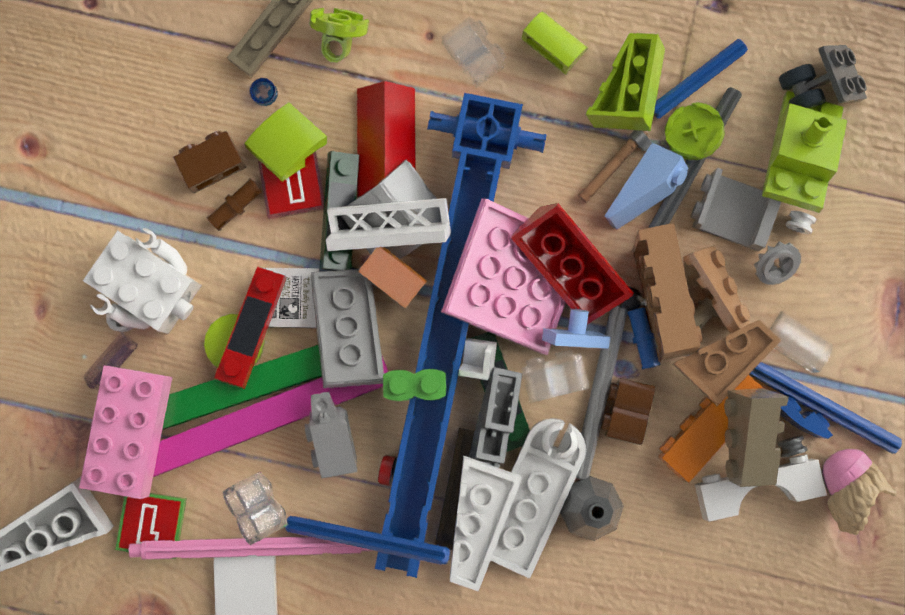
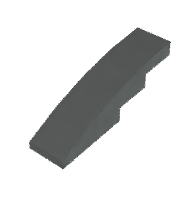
[469,367,523,468]

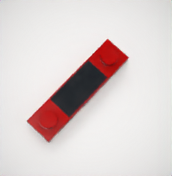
[214,267,287,389]

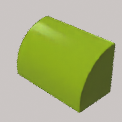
[522,11,588,75]

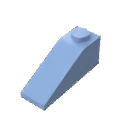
[605,143,688,230]

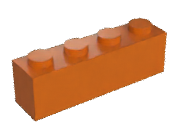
[658,375,764,483]

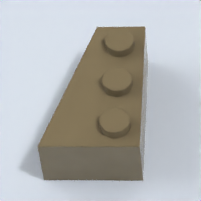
[724,388,788,487]

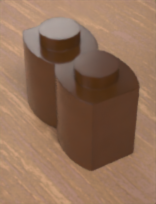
[601,378,656,445]

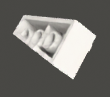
[0,477,114,572]

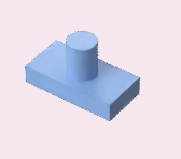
[542,309,610,349]

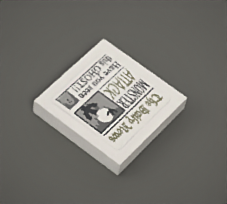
[264,268,320,328]

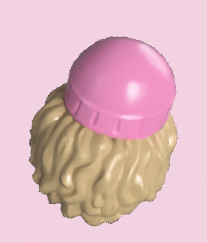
[822,449,897,535]

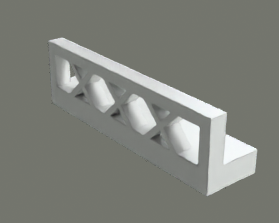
[326,198,451,251]

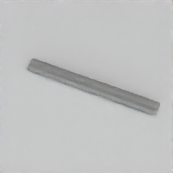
[576,306,628,479]

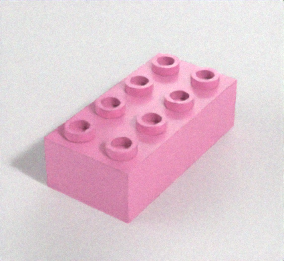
[79,365,172,499]

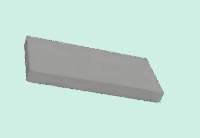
[311,269,384,388]

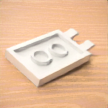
[214,555,278,615]

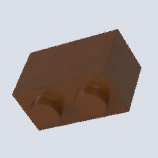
[173,131,247,193]

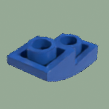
[780,396,833,439]

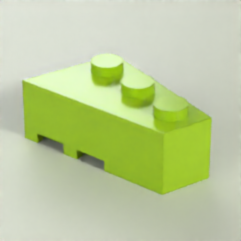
[585,33,665,131]

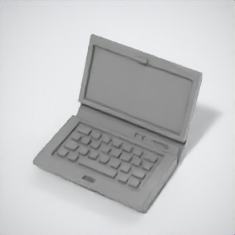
[340,160,442,259]

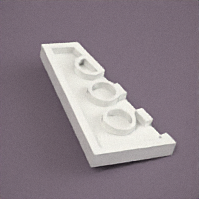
[449,455,522,591]

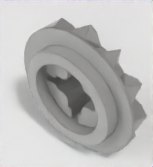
[754,241,801,285]

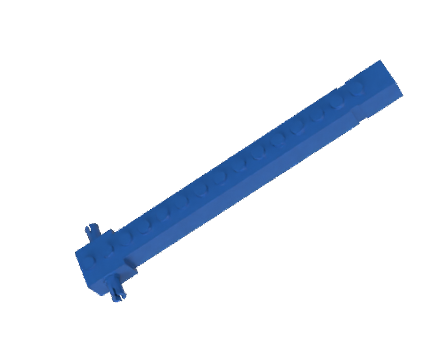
[375,93,547,578]

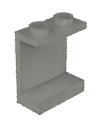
[691,168,781,251]

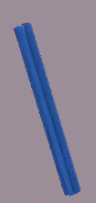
[749,362,902,454]
[285,516,450,565]

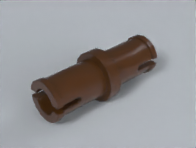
[206,178,263,231]

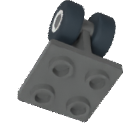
[779,45,867,109]

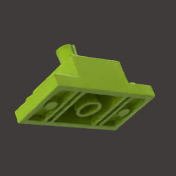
[762,90,847,213]

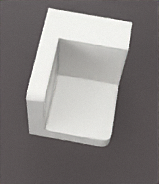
[458,338,497,380]

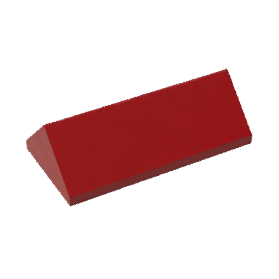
[357,81,416,199]
[511,203,634,325]

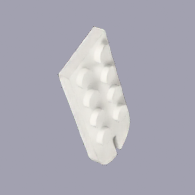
[490,418,586,579]

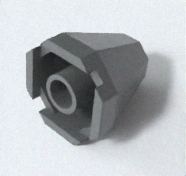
[560,476,624,541]

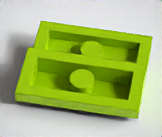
[244,102,327,182]

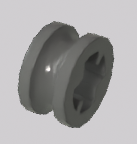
[777,435,808,458]

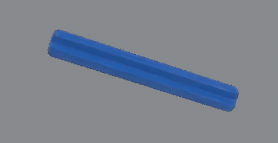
[654,39,748,119]

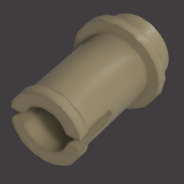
[694,297,717,330]

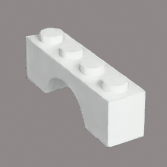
[695,454,827,522]

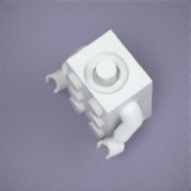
[83,228,202,334]

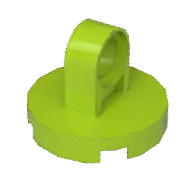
[309,8,369,63]

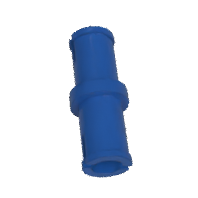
[627,308,661,370]

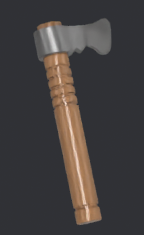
[578,130,652,203]

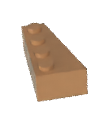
[632,223,703,361]

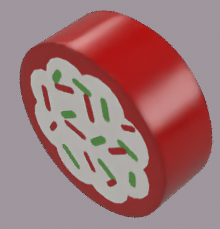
[378,455,397,486]

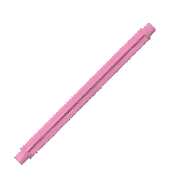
[129,536,373,560]

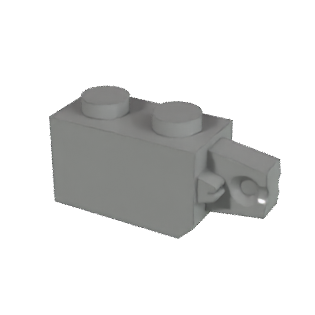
[305,392,357,478]

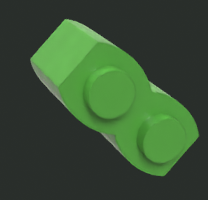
[383,369,446,401]

